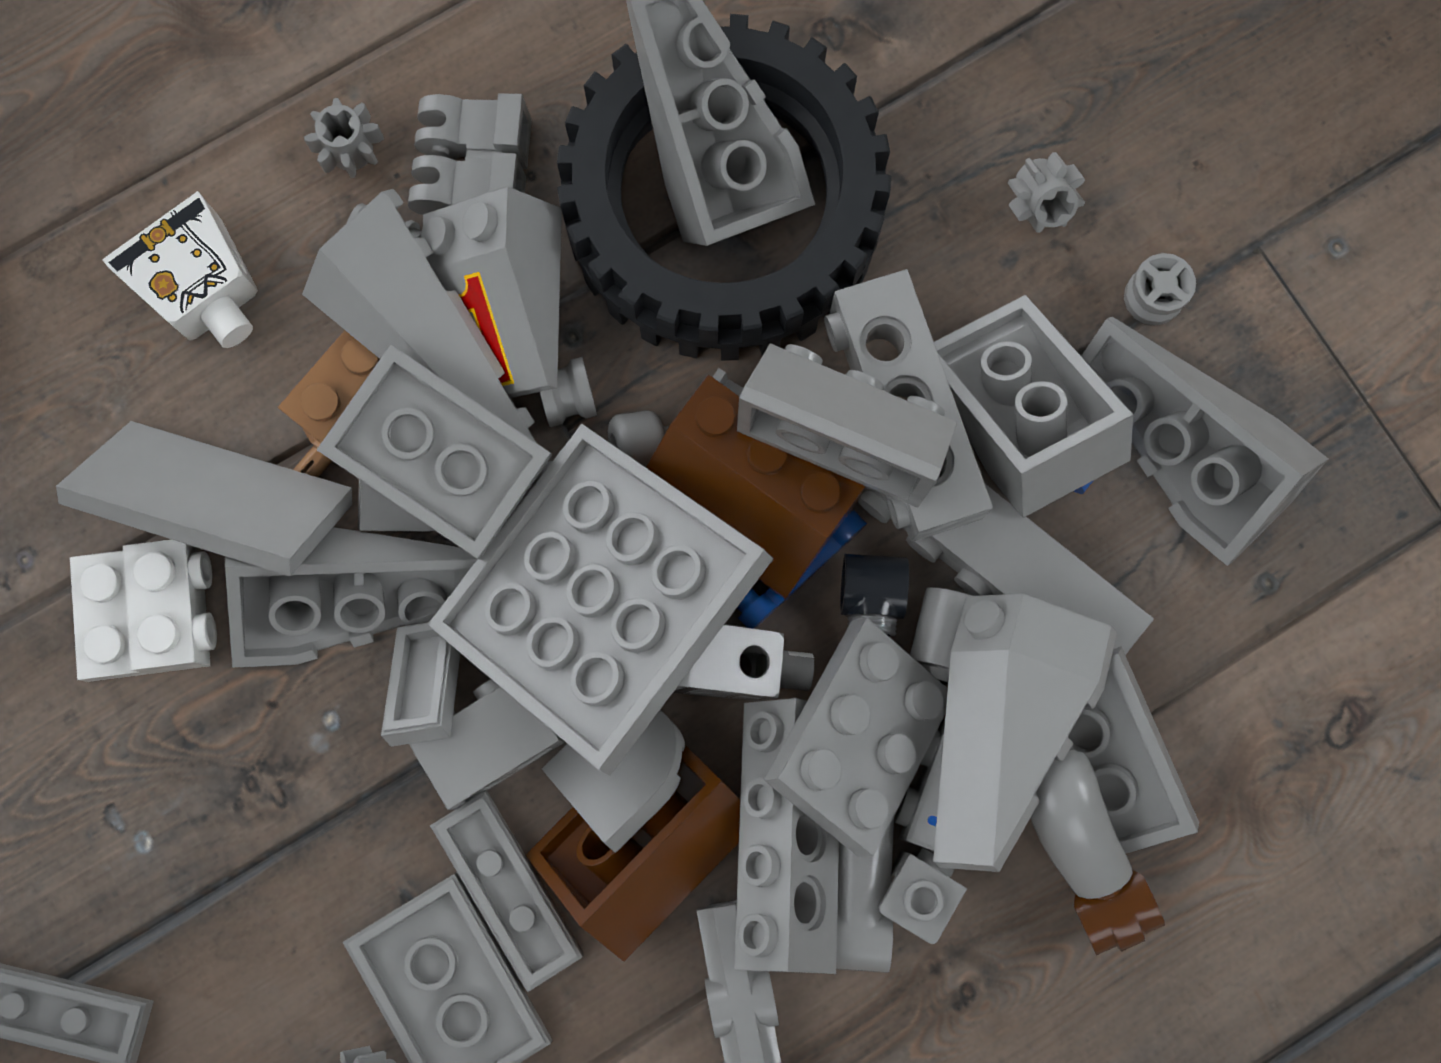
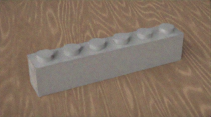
[858,476,1154,655]

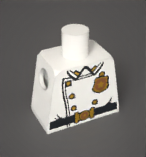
[102,191,258,348]

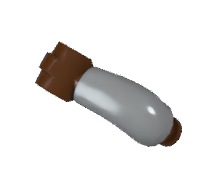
[1030,750,1165,955]

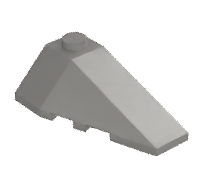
[1081,317,1329,566]

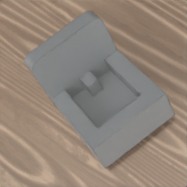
[878,848,967,944]

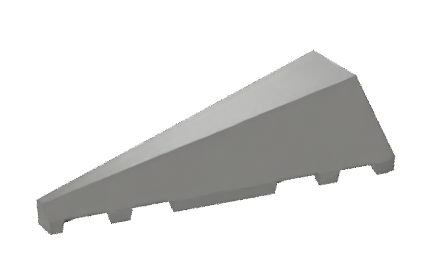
[302,189,553,486]

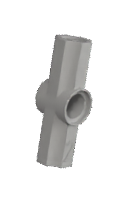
[697,900,781,1063]

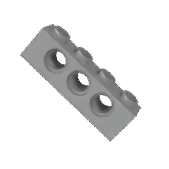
[824,269,993,542]
[734,698,839,974]

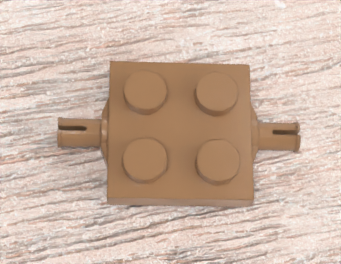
[278,330,380,477]

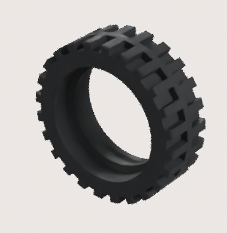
[557,13,892,361]

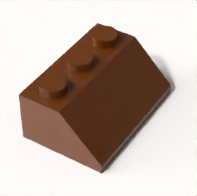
[646,374,865,600]
[526,745,741,962]

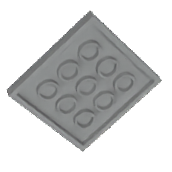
[427,424,773,776]

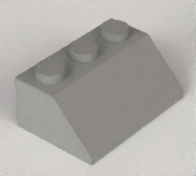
[737,343,957,508]

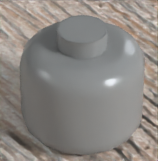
[608,410,669,468]

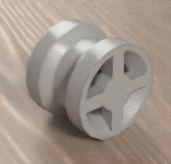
[1124,253,1196,326]
[540,357,598,428]

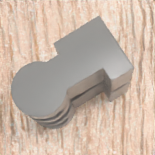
[408,93,532,215]

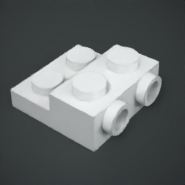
[70,539,217,682]

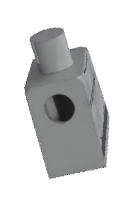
[673,625,814,701]

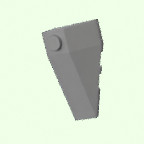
[626,0,815,246]
[225,527,477,668]
[933,593,1117,872]

